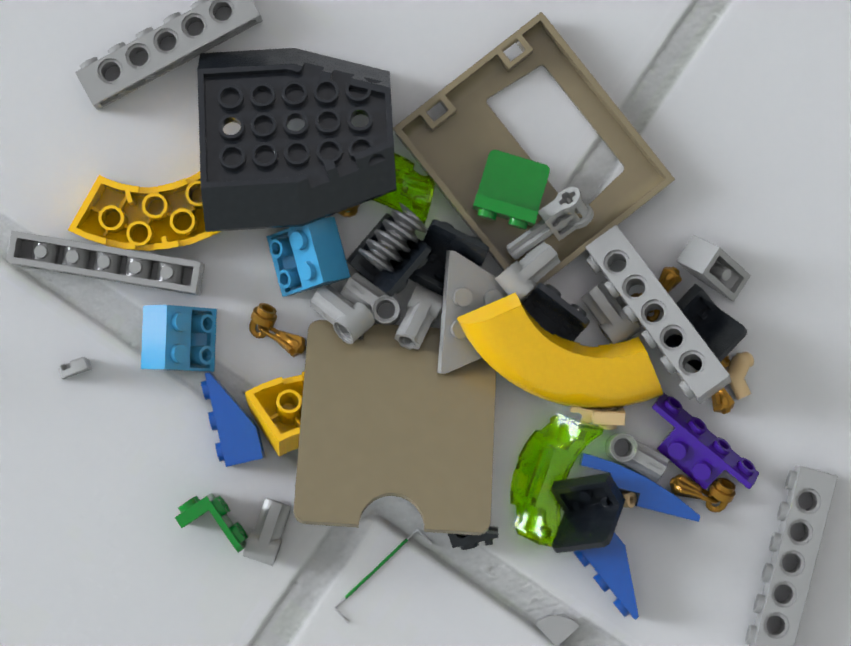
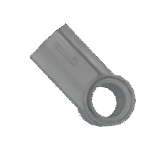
[495,241,561,299]
[340,272,401,325]
[581,282,641,344]
[394,284,443,350]
[310,285,375,344]
[605,433,670,483]
[243,498,291,566]

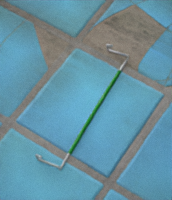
[334,529,432,624]

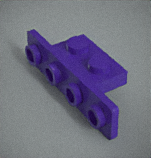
[652,392,759,490]

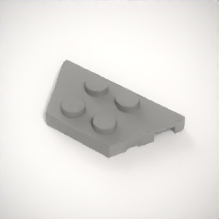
[437,250,508,374]

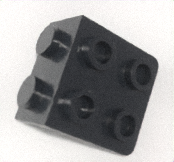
[346,213,432,297]
[408,219,489,296]
[522,283,590,341]
[661,284,747,372]
[550,473,625,553]

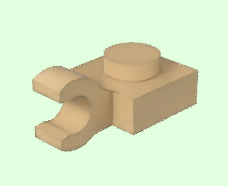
[569,406,625,430]

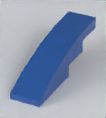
[579,453,700,522]

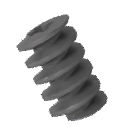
[358,202,427,272]

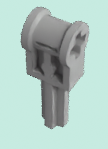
[506,187,594,260]

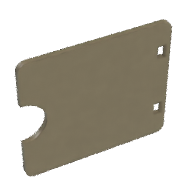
[294,320,496,535]

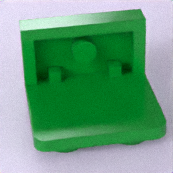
[472,150,550,230]
[175,493,248,553]

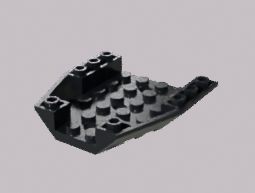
[197,48,397,232]

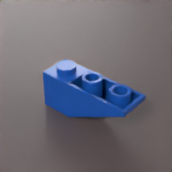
[201,373,266,467]
[573,532,639,620]

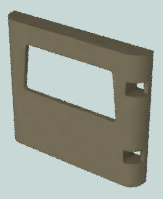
[393,12,675,297]

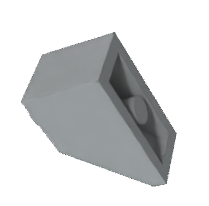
[677,235,751,302]

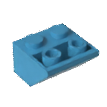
[266,217,351,297]
[141,305,217,372]

